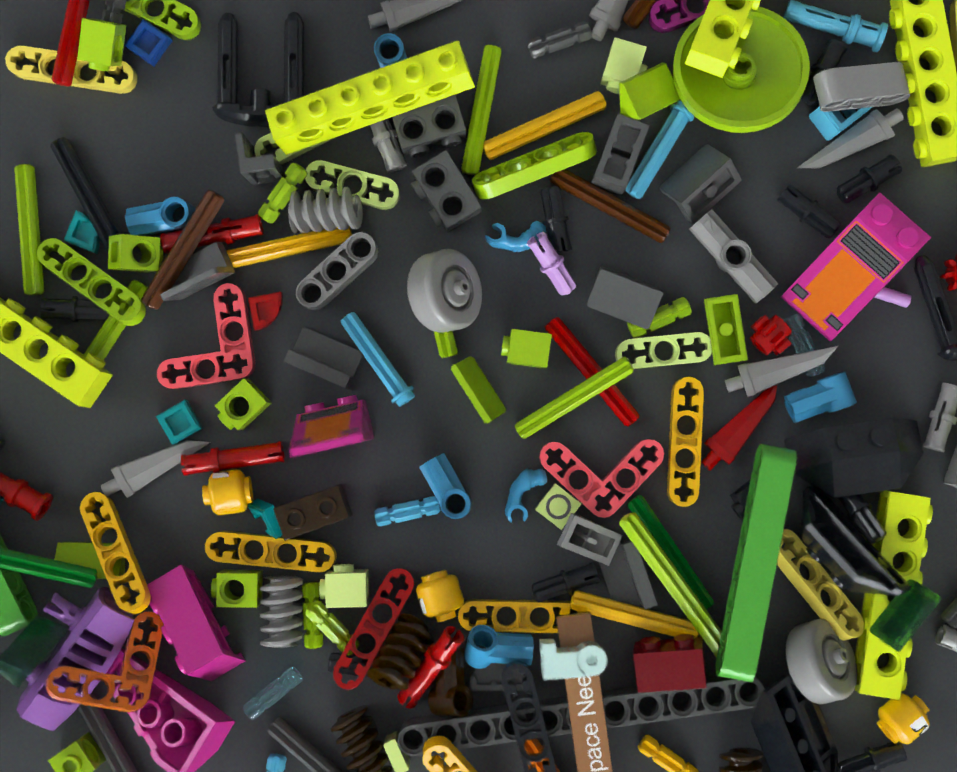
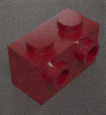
[633,634,707,693]

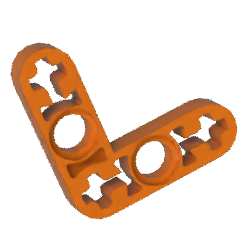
[45,612,163,712]

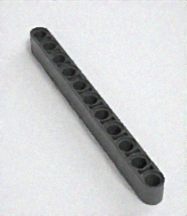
[398,675,765,756]

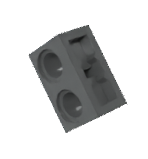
[392,95,466,158]
[591,114,650,196]
[411,150,482,232]

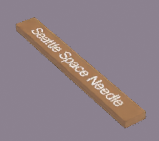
[556,612,613,772]

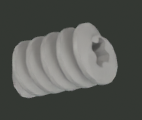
[288,187,363,234]
[259,576,303,648]

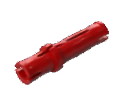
[160,214,264,254]
[181,441,285,476]
[397,626,464,709]

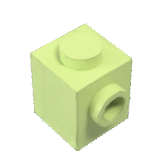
[600,37,648,94]
[319,564,369,608]

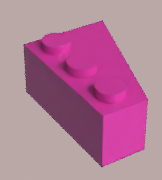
[147,565,246,681]

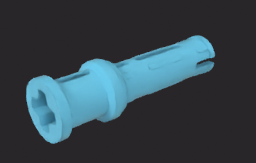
[783,0,888,53]

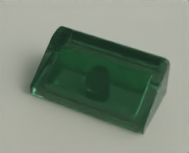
[869,579,941,652]
[0,615,69,688]

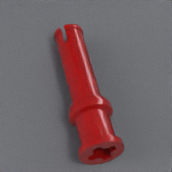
[0,472,53,521]

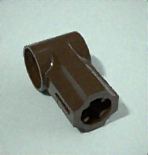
[428,648,473,716]

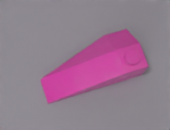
[106,648,235,772]

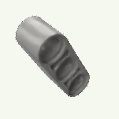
[813,62,910,112]
[296,232,378,311]

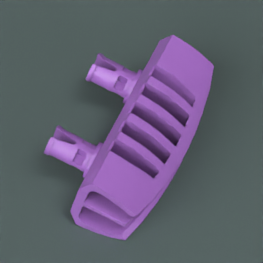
[2,587,134,731]

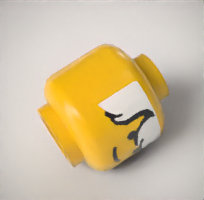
[202,469,253,515]
[416,570,464,622]
[877,693,929,744]

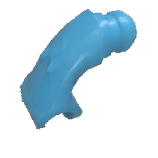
[485,221,546,252]
[505,468,547,523]

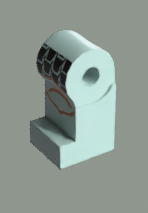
[539,639,607,680]

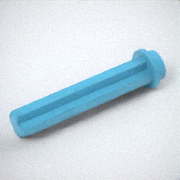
[625,100,694,199]
[341,312,415,407]

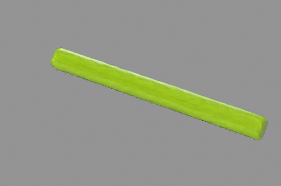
[619,512,722,658]

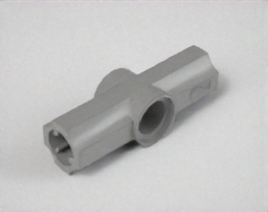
[689,209,778,304]

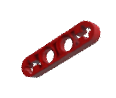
[333,568,414,690]

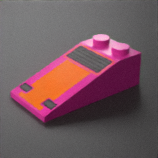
[781,192,932,342]
[290,395,374,457]

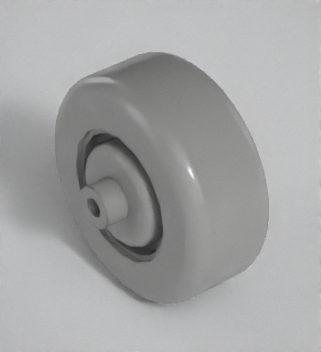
[407,249,482,333]
[786,619,857,704]

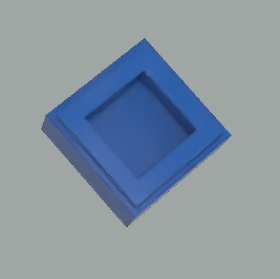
[124,19,173,67]

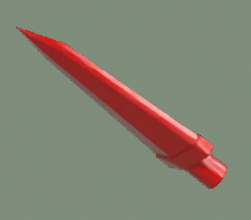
[701,384,778,471]

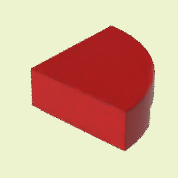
[248,291,283,331]

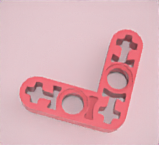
[157,283,255,389]
[539,439,664,518]

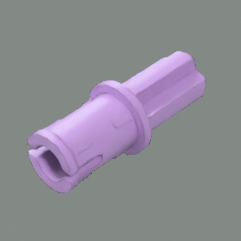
[527,232,576,296]

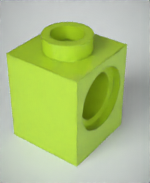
[77,18,126,71]
[108,234,163,273]
[501,329,552,369]
[215,378,272,430]
[211,569,263,608]
[48,732,106,772]

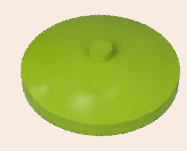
[673,5,810,133]

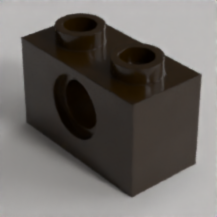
[273,484,353,541]

